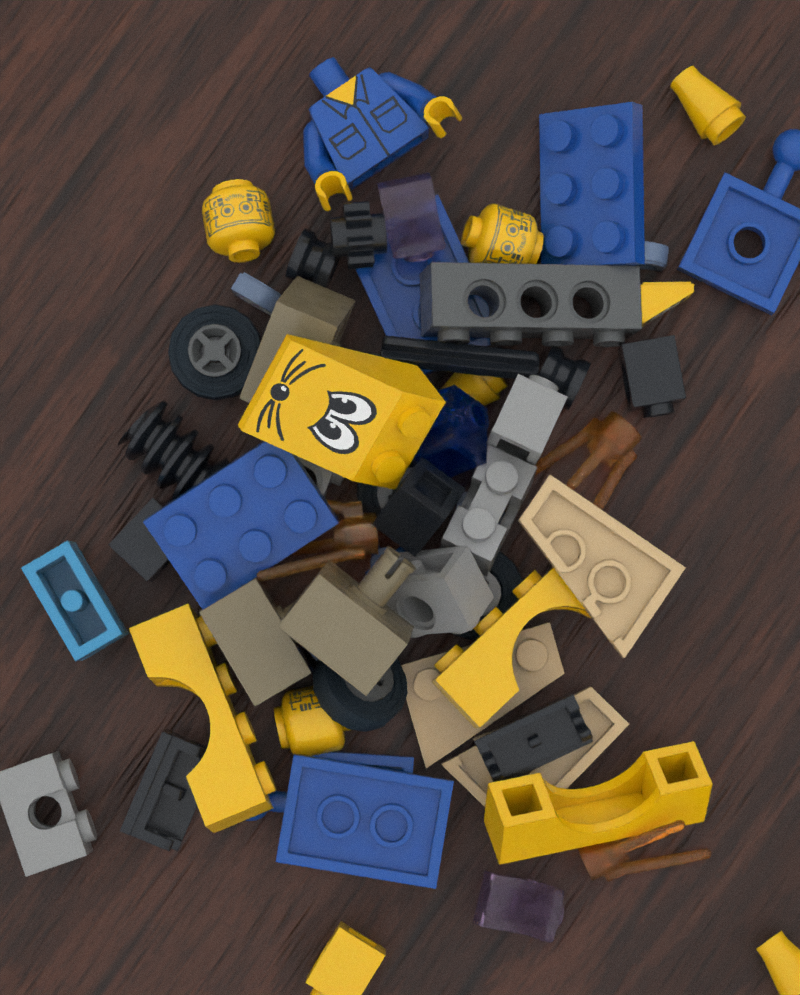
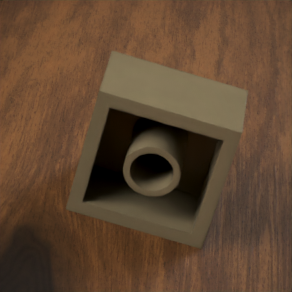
[239,276,356,403]
[278,547,416,696]
[199,578,314,706]

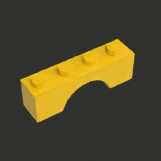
[431,567,591,729]
[129,603,276,833]
[484,741,713,865]

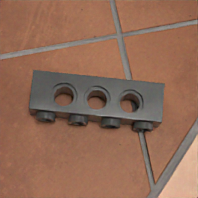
[419,262,642,347]

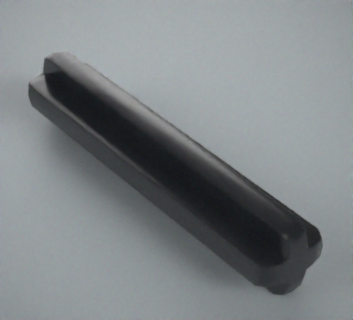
[380,336,539,379]

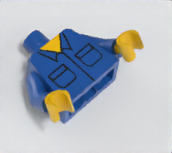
[303,57,462,211]

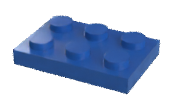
[539,102,645,266]
[355,195,493,376]
[143,441,339,610]
[276,753,454,889]

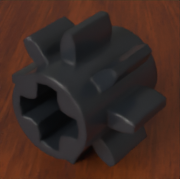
[330,201,387,269]

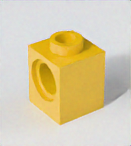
[305,921,386,995]

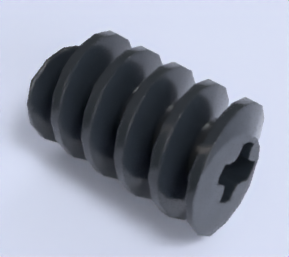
[118,400,230,500]

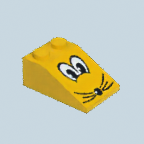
[238,334,446,490]

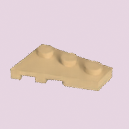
[518,475,686,658]
[401,622,565,769]
[441,686,629,807]

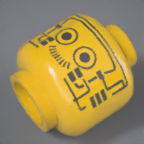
[202,179,275,263]
[461,203,544,264]
[274,686,350,756]

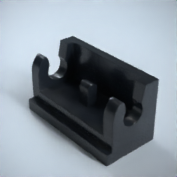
[473,693,593,782]
[120,729,207,851]

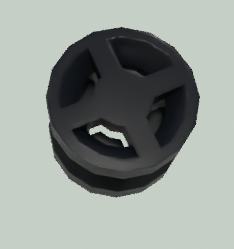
[285,228,341,288]
[538,346,591,411]

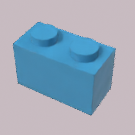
[21,540,129,661]

